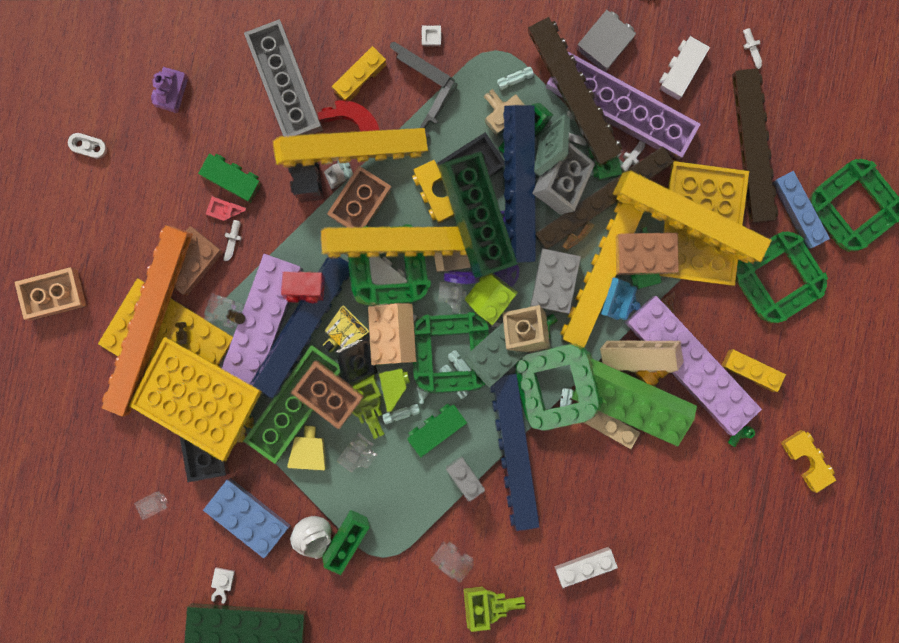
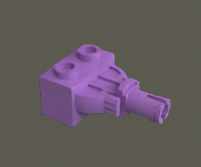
[151,67,189,113]

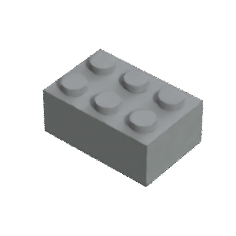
[533,142,595,215]
[530,249,581,314]

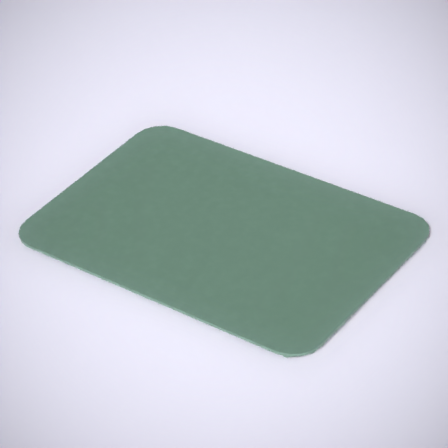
[205,50,681,558]

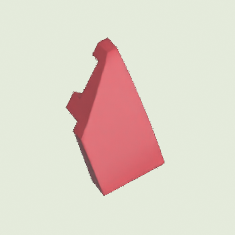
[205,196,246,221]

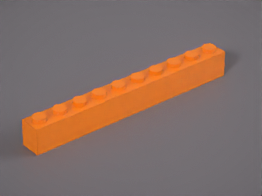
[102,225,193,417]

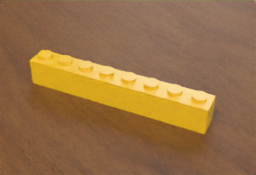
[273,128,428,167]
[560,201,643,347]
[321,227,467,258]

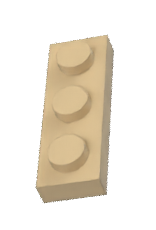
[584,411,640,449]

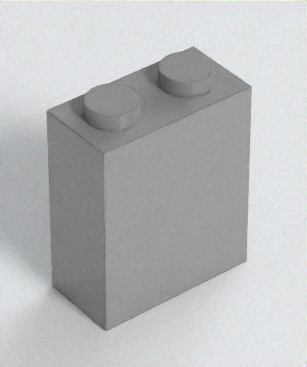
[576,10,636,72]
[446,455,485,501]

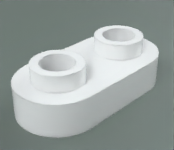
[68,133,107,159]

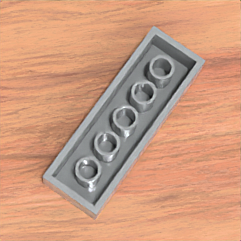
[244,19,323,137]

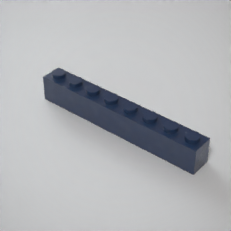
[503,105,536,263]
[250,256,350,398]
[490,373,539,531]

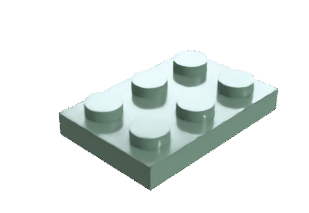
[534,114,570,176]
[463,322,527,387]

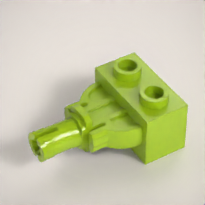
[352,375,385,439]
[464,587,525,632]

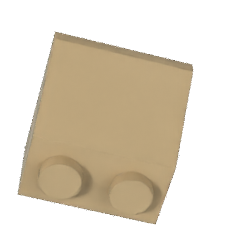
[503,305,550,353]

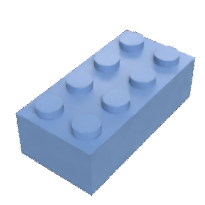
[203,478,291,558]

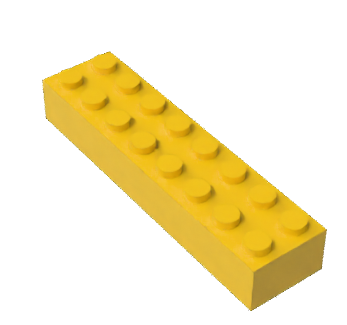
[613,171,771,263]

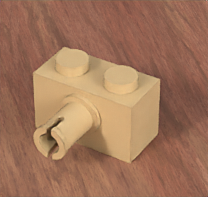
[484,89,524,137]

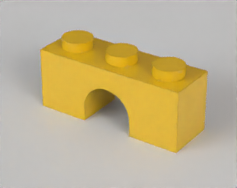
[332,46,387,101]
[412,160,454,224]
[721,349,786,392]
[781,430,836,493]

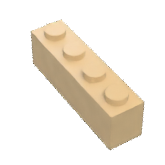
[600,341,684,372]

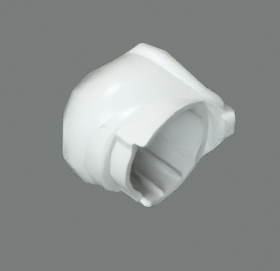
[290,516,331,559]

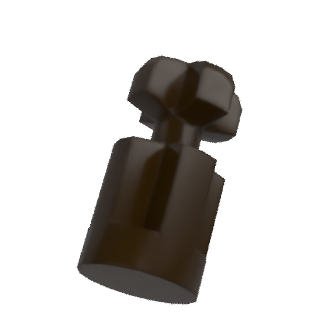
[226,309,245,324]
[175,322,188,345]

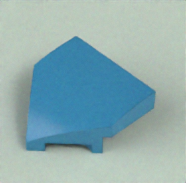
[601,277,641,320]

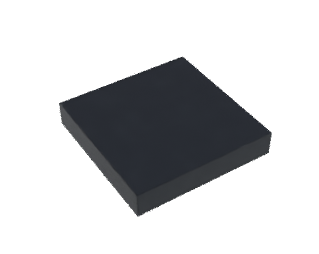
[335,337,378,386]

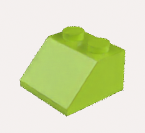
[464,273,518,325]
[379,369,410,412]

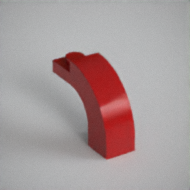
[317,100,380,132]

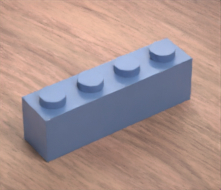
[772,171,830,249]

